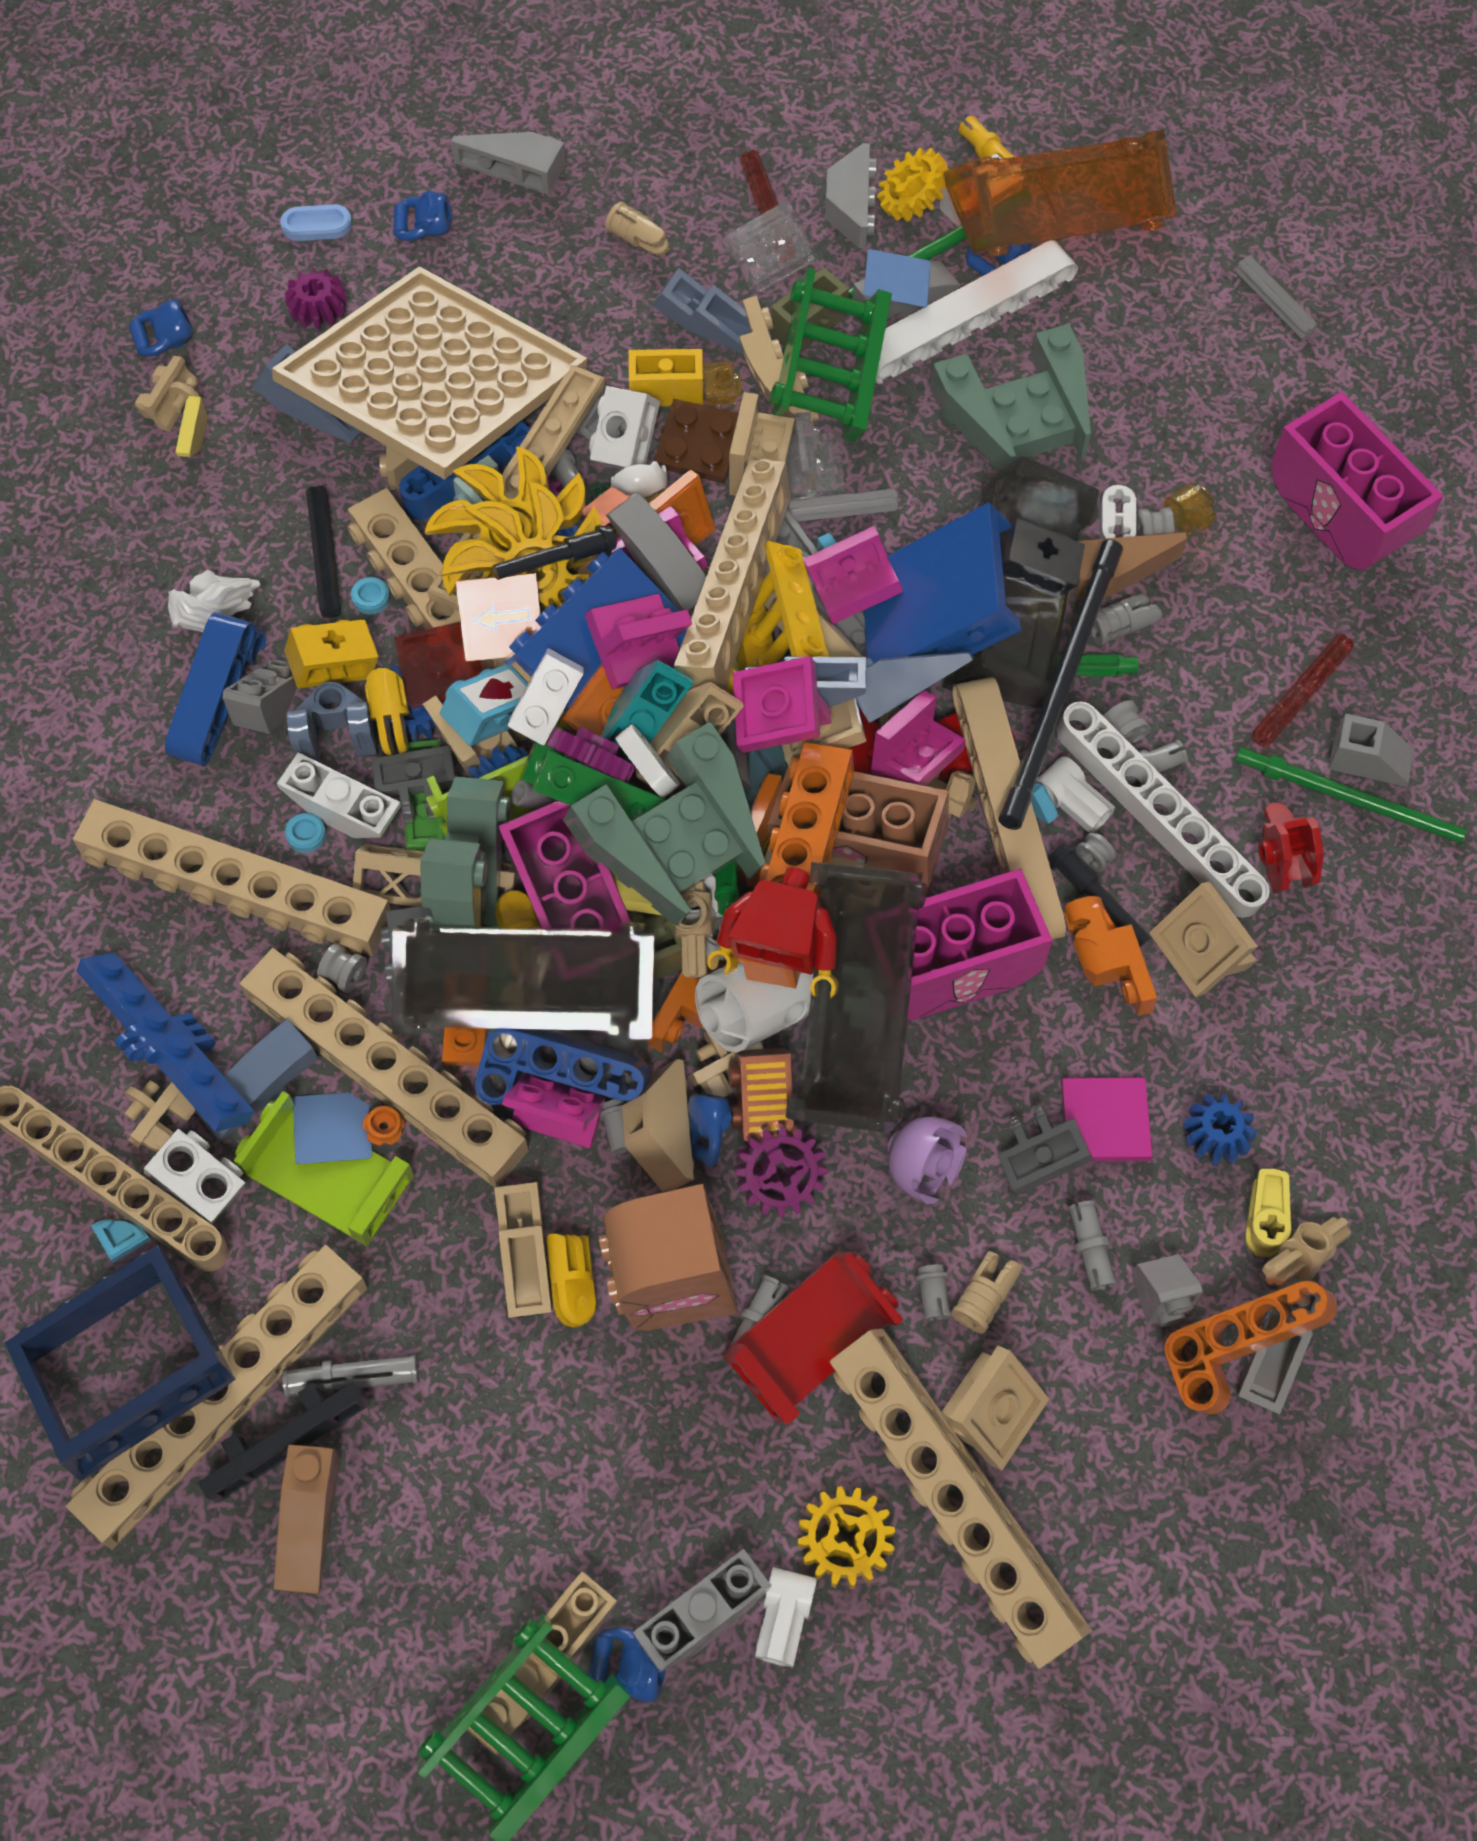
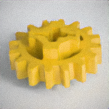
[877,148,951,222]
[797,1486,895,1589]

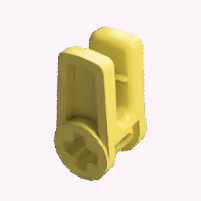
[1245,1169,1292,1258]

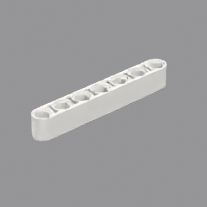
[876,240,1078,384]
[1057,701,1270,918]

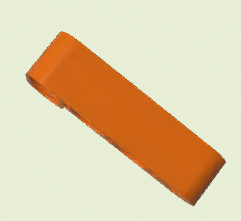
[1165,1281,1338,1415]

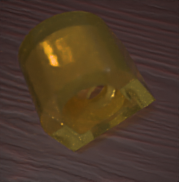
[703,361,742,406]
[1164,483,1217,535]

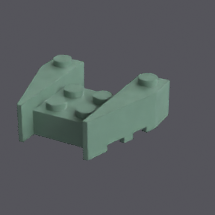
[930,324,1091,481]
[563,722,766,926]
[420,776,511,974]

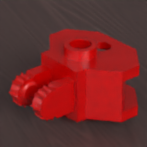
[1258,802,1324,894]

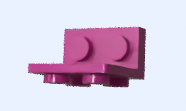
[502,1073,606,1149]

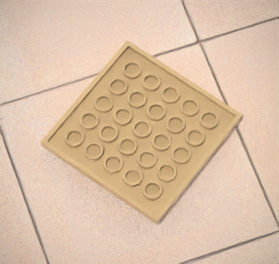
[272,266,588,480]

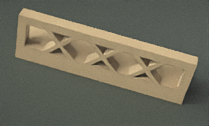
[353,843,520,907]

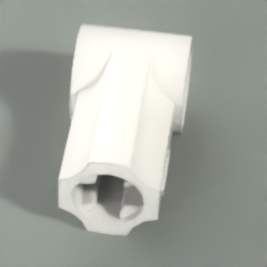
[1036,756,1115,833]
[755,1567,817,1668]

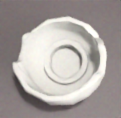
[611,461,668,503]

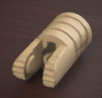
[605,201,670,256]
[951,1251,1023,1334]

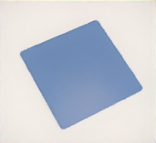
[864,249,931,307]
[293,1092,372,1164]

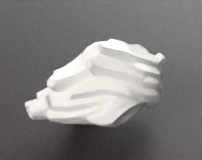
[168,570,261,633]

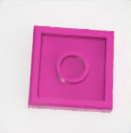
[1061,1078,1152,1162]

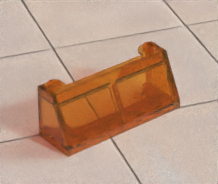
[943,130,1177,258]

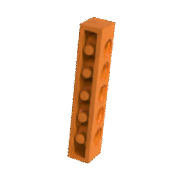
[738,742,855,989]

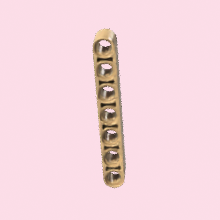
[952,676,1066,940]
[0,1086,229,1272]

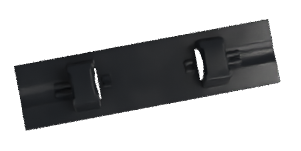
[198,1382,371,1503]

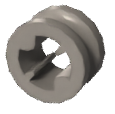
[1076,832,1116,872]

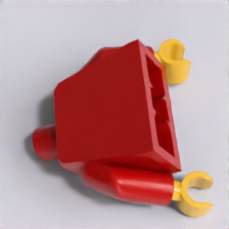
[707,867,839,998]

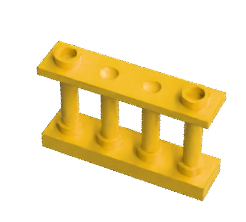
[737,541,829,671]

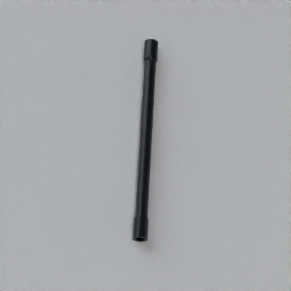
[998,539,1123,830]

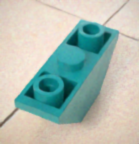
[600,660,693,765]

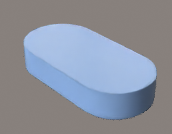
[280,204,352,241]

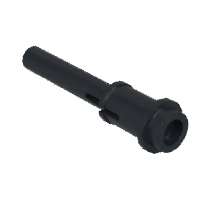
[492,525,617,580]
[1048,843,1151,948]

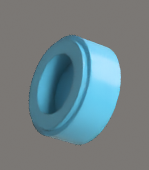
[351,577,390,615]
[285,813,326,853]

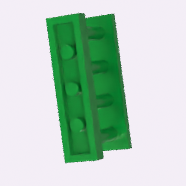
[769,268,892,442]
[519,741,671,822]
[417,1613,630,1841]

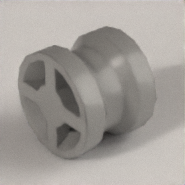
[1136,507,1174,536]
[1103,700,1151,744]
[317,943,367,994]

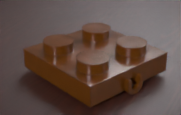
[654,399,739,484]

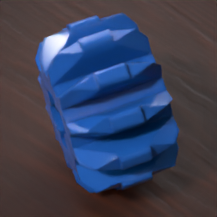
[1183,1093,1257,1166]

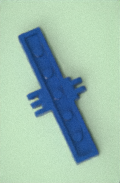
[76,953,254,1132]

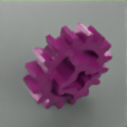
[546,727,636,783]
[734,1122,828,1217]

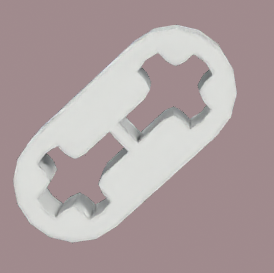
[1100,485,1136,539]
[615,724,680,798]

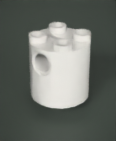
[695,961,815,1053]

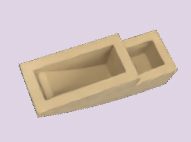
[494,1182,552,1318]

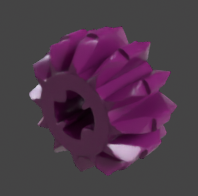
[284,267,347,331]

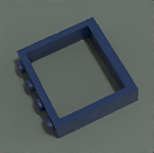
[4,1245,236,1481]

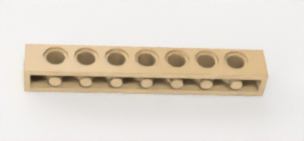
[674,459,791,691]
[347,488,526,743]
[73,799,391,956]
[239,948,529,1187]
[66,1244,368,1550]
[829,1329,1093,1669]

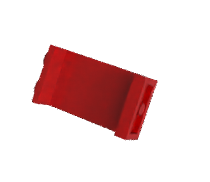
[721,1251,903,1425]

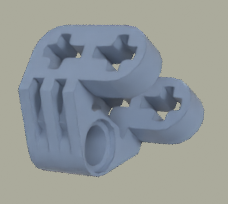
[287,682,378,762]

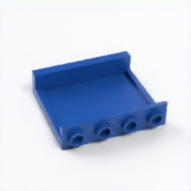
[864,502,1021,664]
[504,547,687,712]

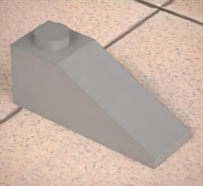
[451,132,566,195]

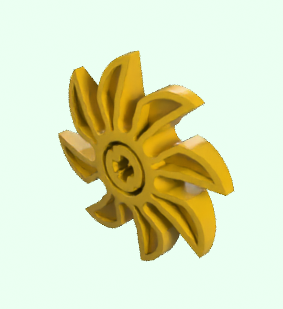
[425,446,595,603]
[441,481,602,611]

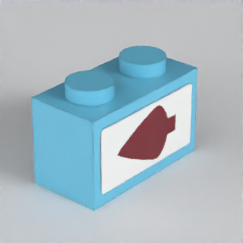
[439,664,528,746]

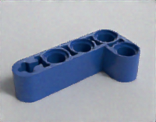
[399,421,530,520]
[165,612,266,766]
[475,1021,650,1105]

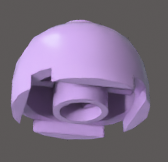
[888,1116,967,1204]

